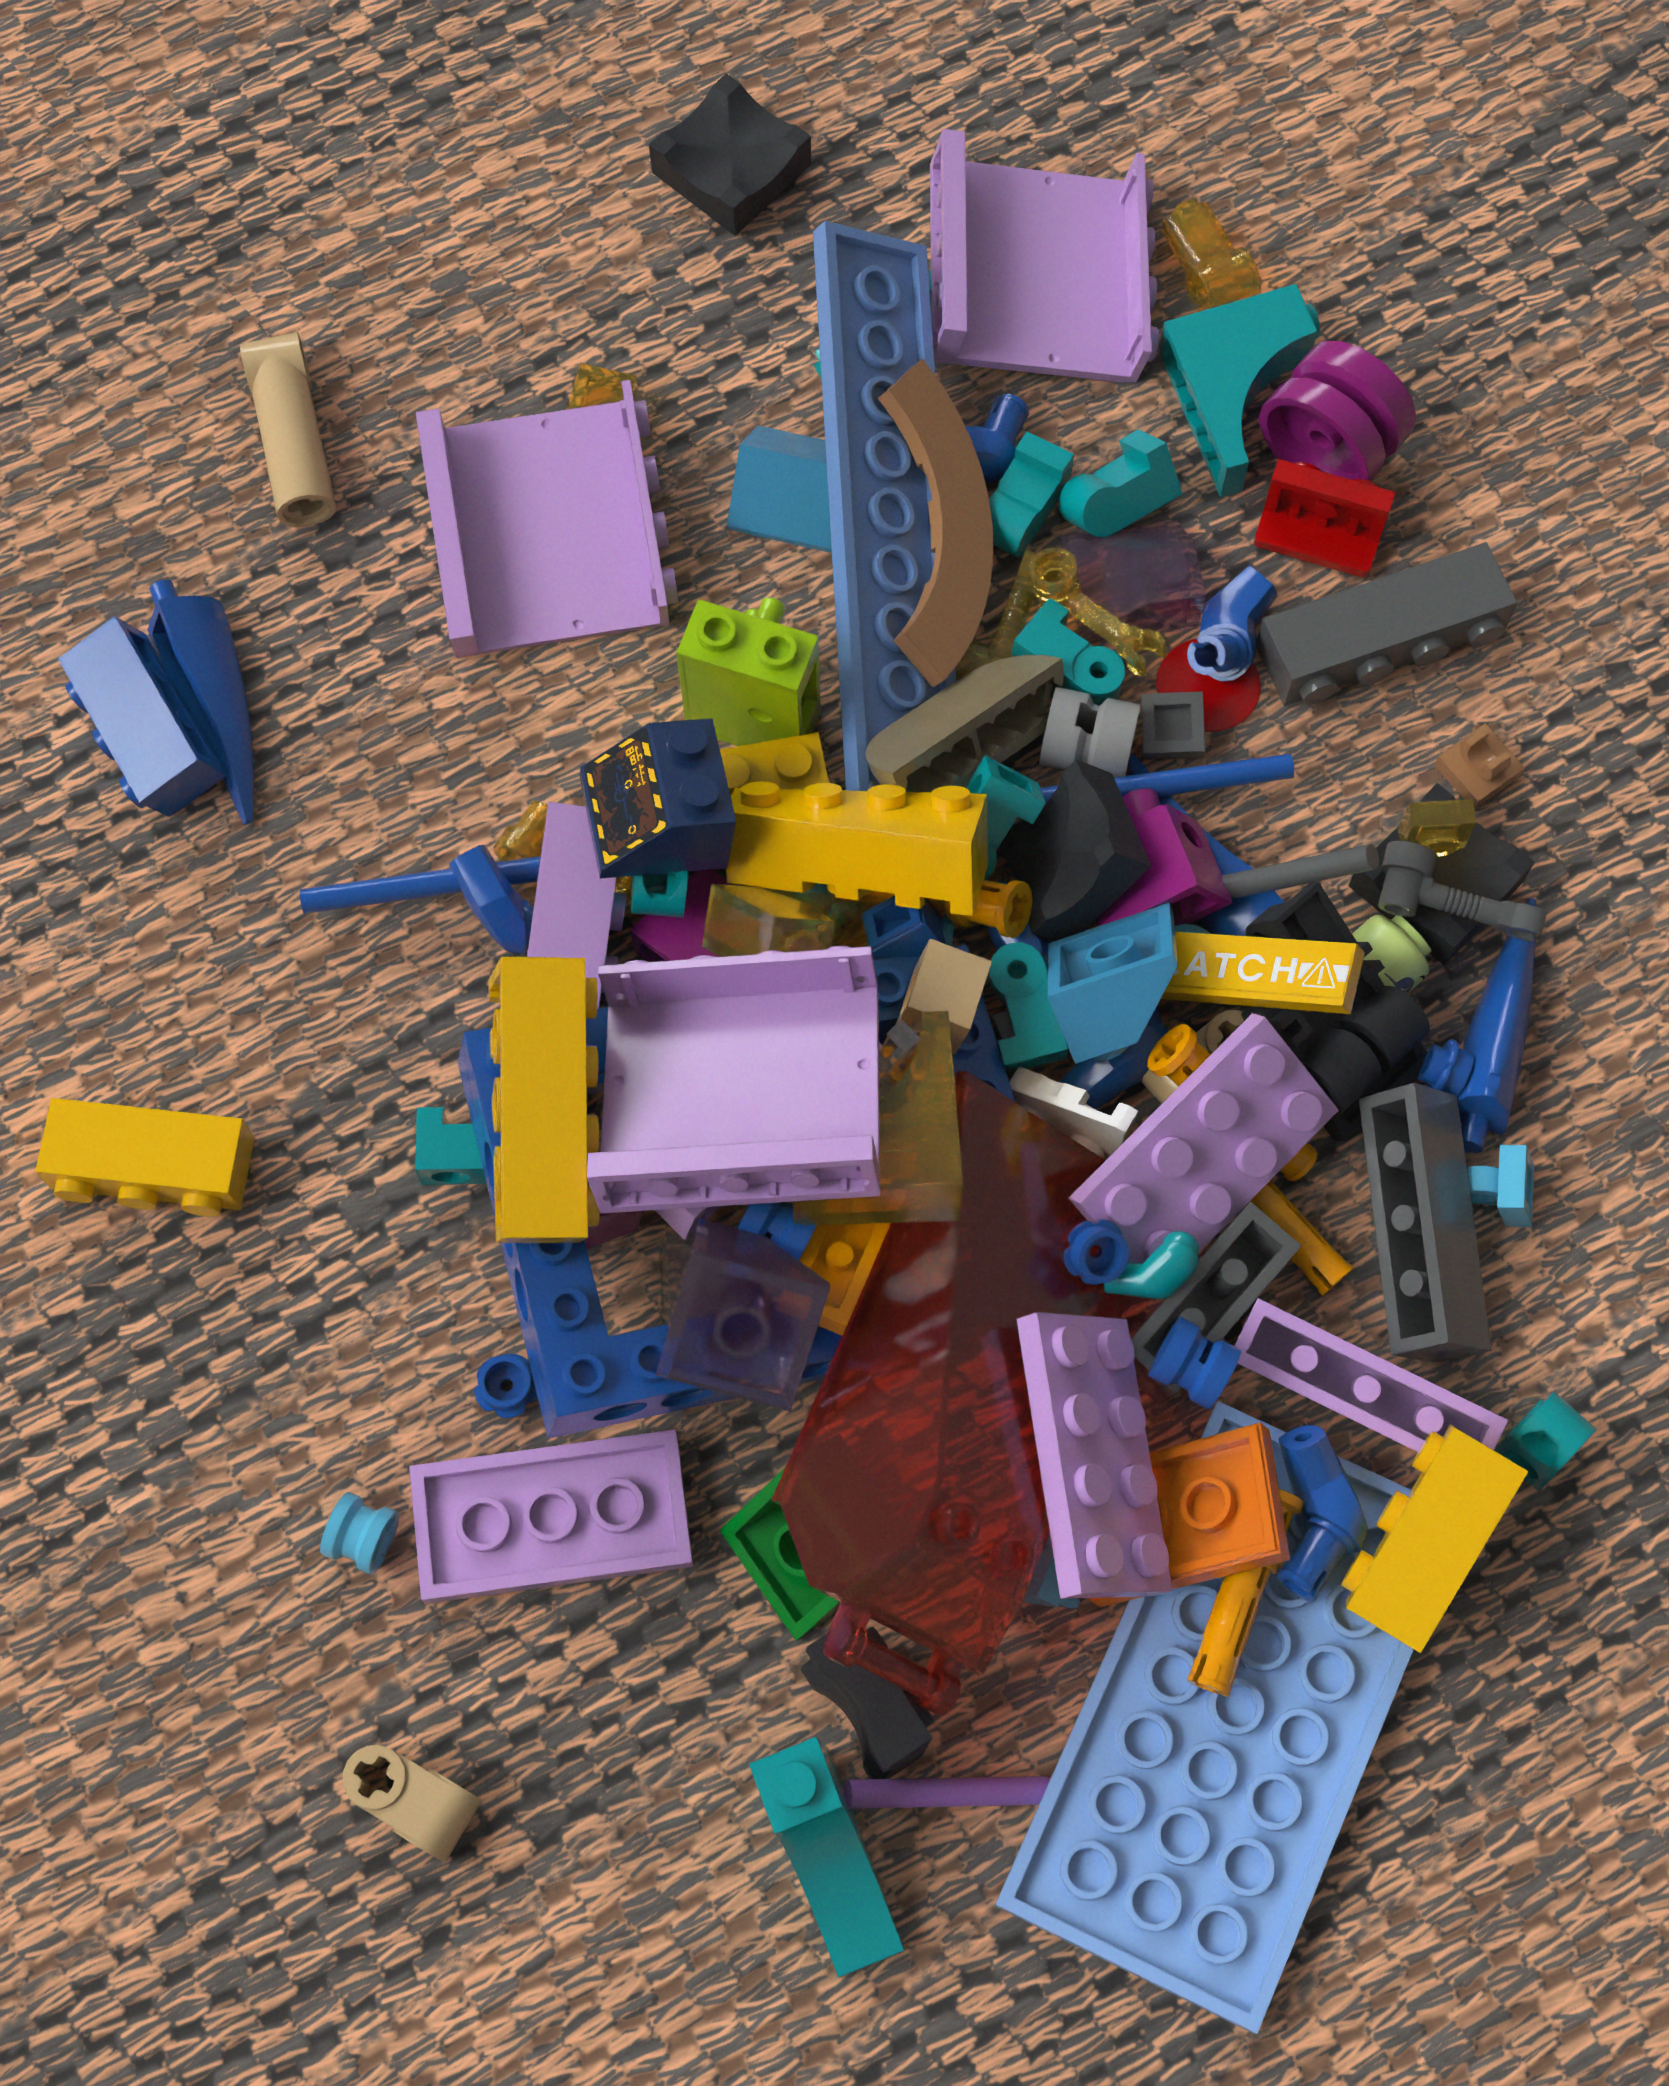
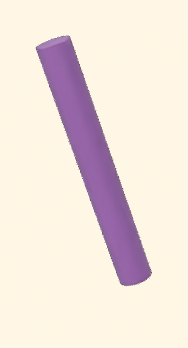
[844,1776,1050,1809]

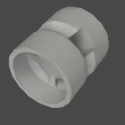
[1039,687,1141,778]

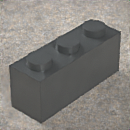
[1131,1202,1302,1405]

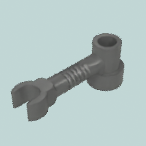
[1378,841,1547,942]

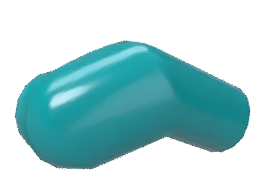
[1104,1231,1199,1299]

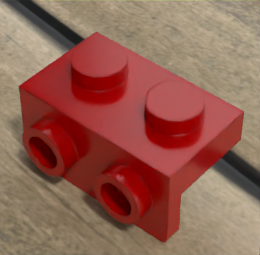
[1253,459,1396,578]

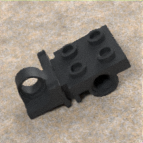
[1241,882,1430,1142]

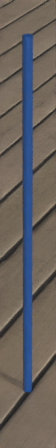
[300,754,1294,914]

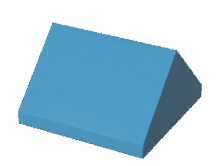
[727,425,832,553]

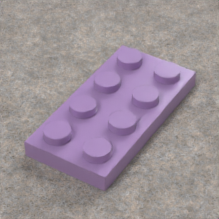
[1069,1013,1339,1264]
[1017,1312,1172,1599]
[409,1429,694,1604]

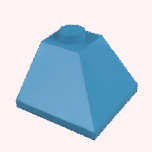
[1047,903,1178,1064]

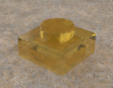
[567,363,638,410]
[1398,799,1477,857]

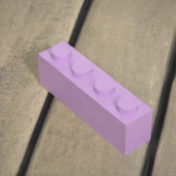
[527,801,626,1009]
[1235,1298,1508,1452]

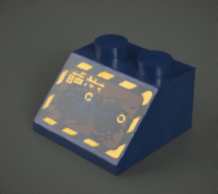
[579,718,736,879]

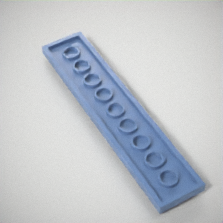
[813,221,956,791]

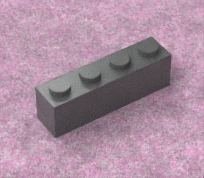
[1256,542,1517,706]
[1359,1083,1492,1362]

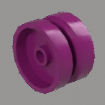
[1259,341,1417,481]

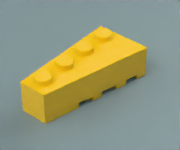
[726,781,988,916]
[488,957,600,1243]

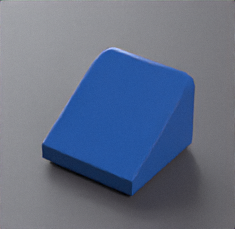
[862,895,946,960]

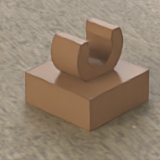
[1434,723,1525,810]

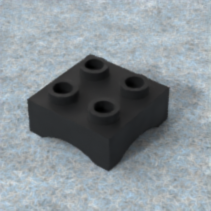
[649,73,812,236]
[999,760,1151,941]
[1348,783,1535,966]
[801,1617,934,1779]

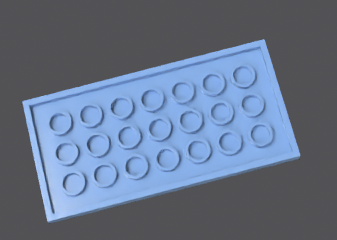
[994,1401,1413,2034]

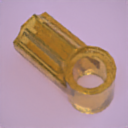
[1161,198,1261,312]

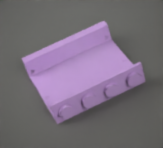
[930,129,1159,382]
[416,380,679,658]
[587,946,880,1214]

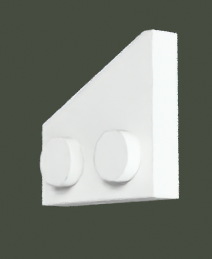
[1009,1067,1138,1167]

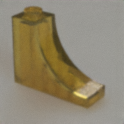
[702,884,886,961]
[792,1011,963,1225]

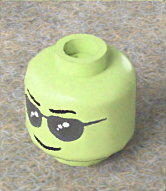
[1352,915,1431,994]

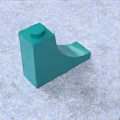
[1159,284,1320,498]
[749,1737,905,1978]

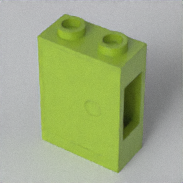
[676,597,821,746]

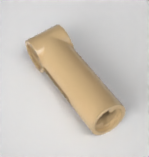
[240,332,336,528]

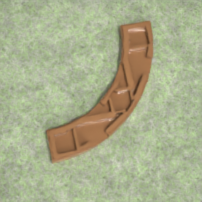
[878,358,993,687]

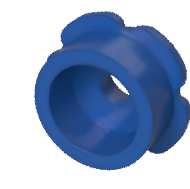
[1418,1039,1474,1097]
[1064,1219,1129,1285]
[474,1354,537,1418]

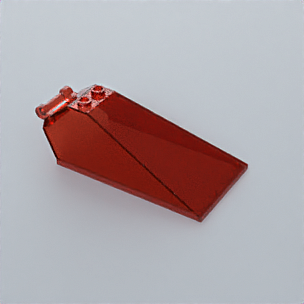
[771,1070,1128,1716]

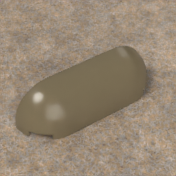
[865,655,1064,792]

